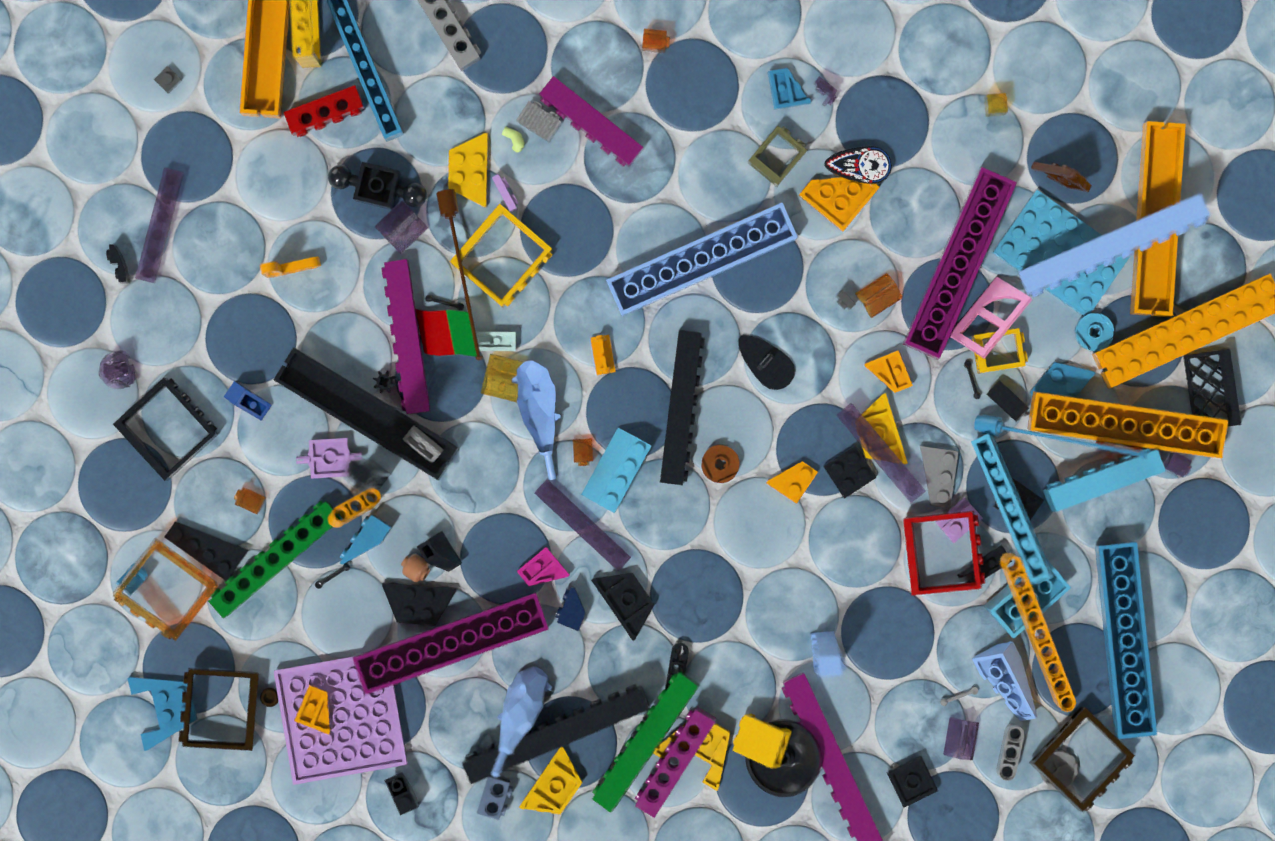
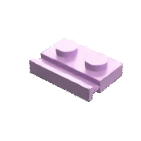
[935,497,983,543]

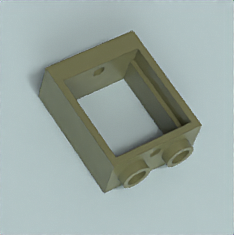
[748,126,807,187]

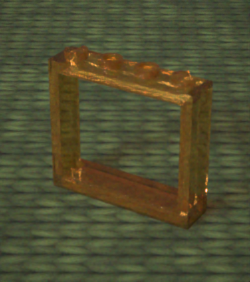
[113,537,218,641]

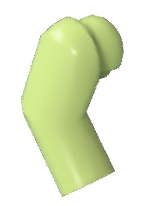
[502,126,525,152]

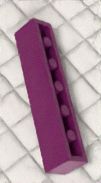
[539,76,643,167]

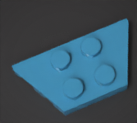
[1030,362,1095,397]

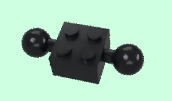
[328,162,427,210]

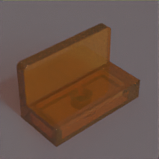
[855,273,902,318]

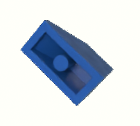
[224,381,272,421]

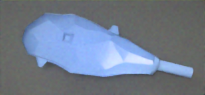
[512,360,561,480]
[491,666,552,777]

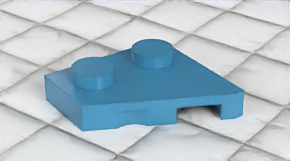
[768,68,811,110]

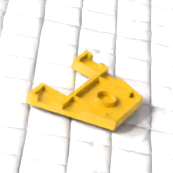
[653,720,730,791]

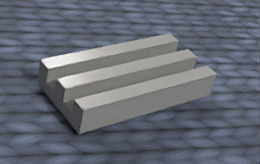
[402,426,443,464]

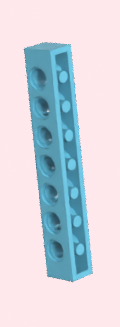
[971,434,1054,584]

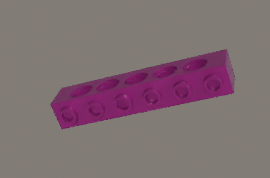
[634,706,717,818]

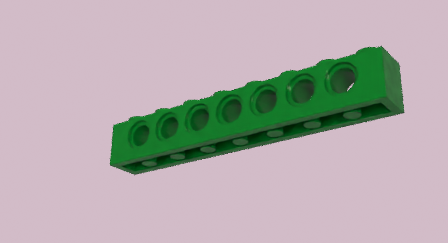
[208,501,342,619]

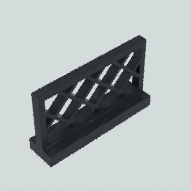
[1183,349,1241,427]

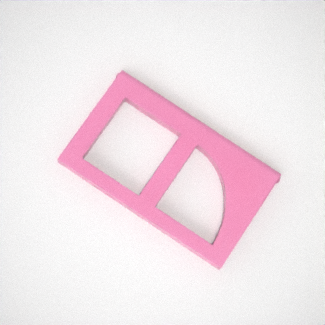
[950,276,1032,359]

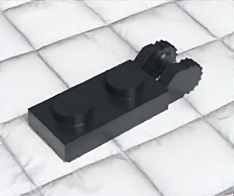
[957,545,1012,583]

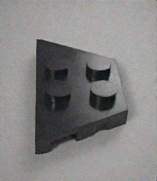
[591,573,655,641]
[382,583,456,626]

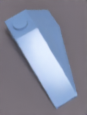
[972,641,1037,721]

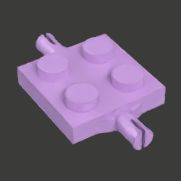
[296,438,362,479]

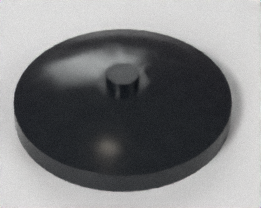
[745,719,822,797]

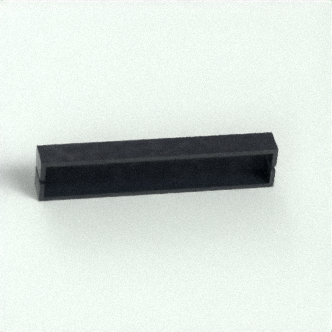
[273,347,459,480]
[462,684,650,785]

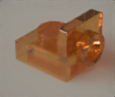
[573,438,593,466]
[234,487,266,514]

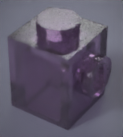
[1164,452,1192,478]

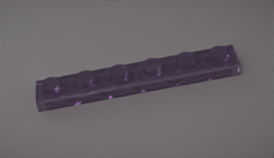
[135,167,184,284]
[836,403,926,503]
[535,479,631,571]

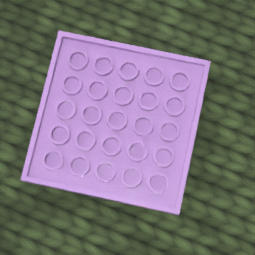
[274,656,408,785]

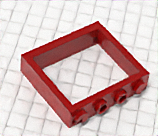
[903,511,985,595]

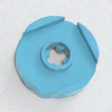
[1074,313,1114,351]

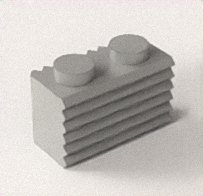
[516,100,561,142]

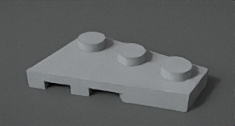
[920,446,958,508]

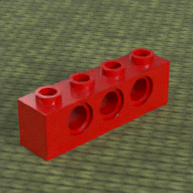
[283,85,365,137]

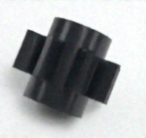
[373,370,397,394]

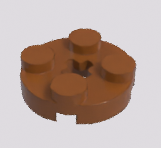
[701,445,740,483]

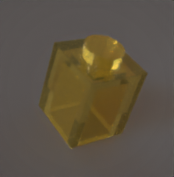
[984,93,1008,117]

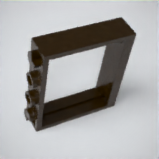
[179,668,259,751]
[1029,707,1135,812]

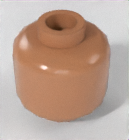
[401,554,431,582]

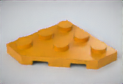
[799,177,880,232]

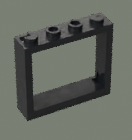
[113,377,219,481]

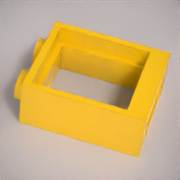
[972,328,1028,374]

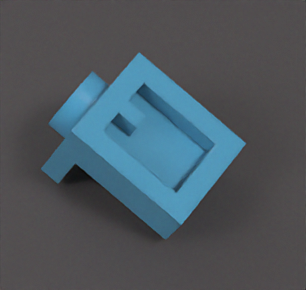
[116,563,148,596]

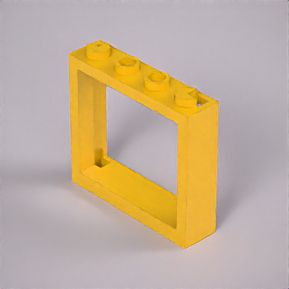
[291,0,321,68]
[450,204,553,308]

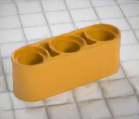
[328,489,381,528]

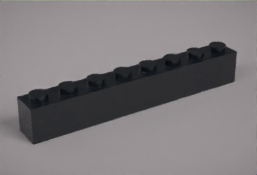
[660,330,705,485]
[344,458,391,489]

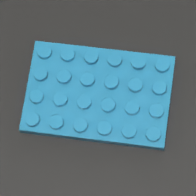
[992,190,1130,316]

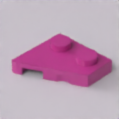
[517,547,570,586]

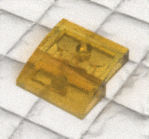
[481,354,523,402]

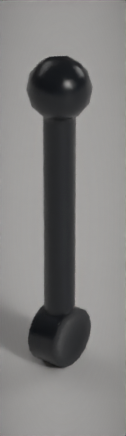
[425,295,464,311]
[964,361,981,399]
[315,564,350,589]

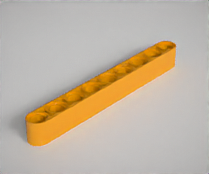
[1000,553,1076,712]

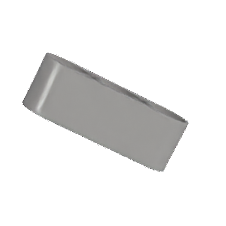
[996,724,1024,781]

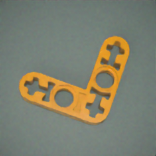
[260,256,321,278]

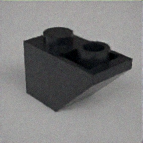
[417,531,462,572]
[385,772,420,816]

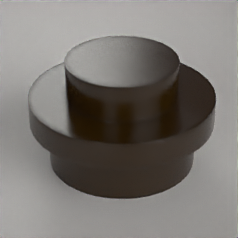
[260,688,279,707]

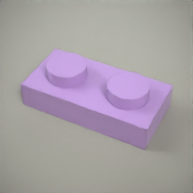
[492,174,519,213]

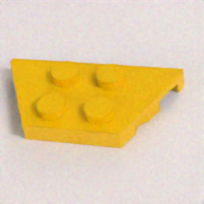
[448,133,488,207]
[854,393,908,464]
[519,746,582,815]

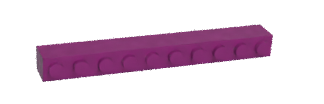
[781,672,883,841]

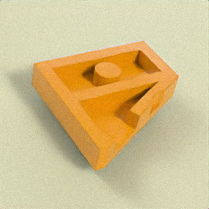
[864,350,913,393]
[766,461,818,504]
[294,684,330,735]

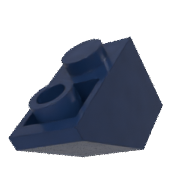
[555,586,586,631]

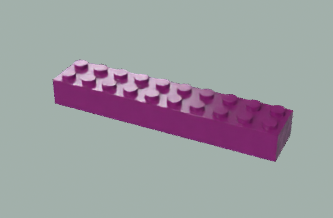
[903,167,1017,360]
[353,593,549,695]

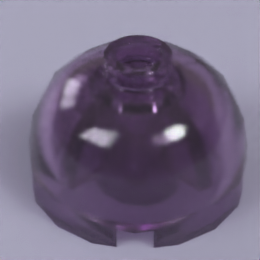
[99,350,135,389]

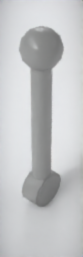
[940,687,978,706]

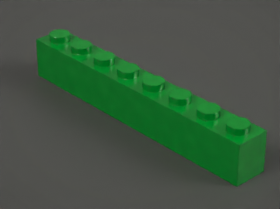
[592,672,700,813]

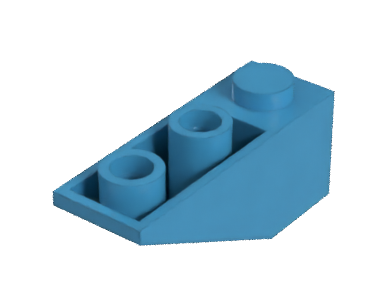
[340,515,392,565]

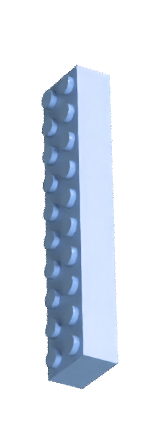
[1019,194,1210,298]
[606,203,798,316]

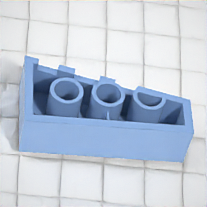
[811,631,846,677]

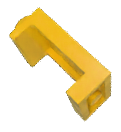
[732,714,792,768]

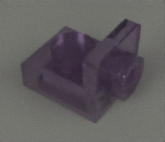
[814,76,837,107]

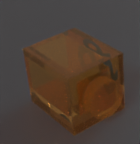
[642,29,670,53]

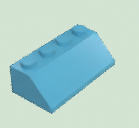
[581,428,651,513]
[984,560,1071,639]

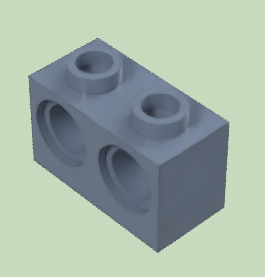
[477,776,513,820]

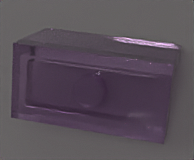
[943,717,979,760]

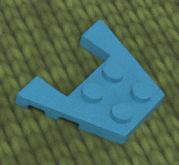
[127,677,198,751]

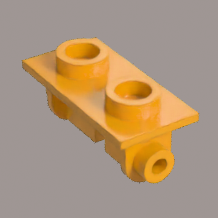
[591,334,616,375]

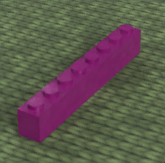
[381,259,431,415]

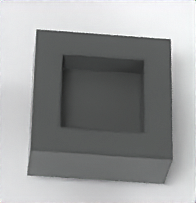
[154,66,182,94]
[836,290,856,310]

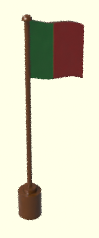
[416,189,483,360]

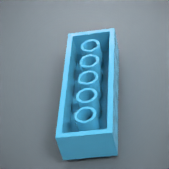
[1043,448,1166,512]

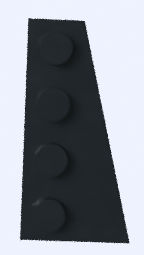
[164,521,249,581]

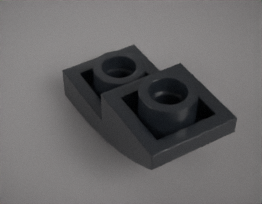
[106,244,130,284]
[987,380,1029,422]

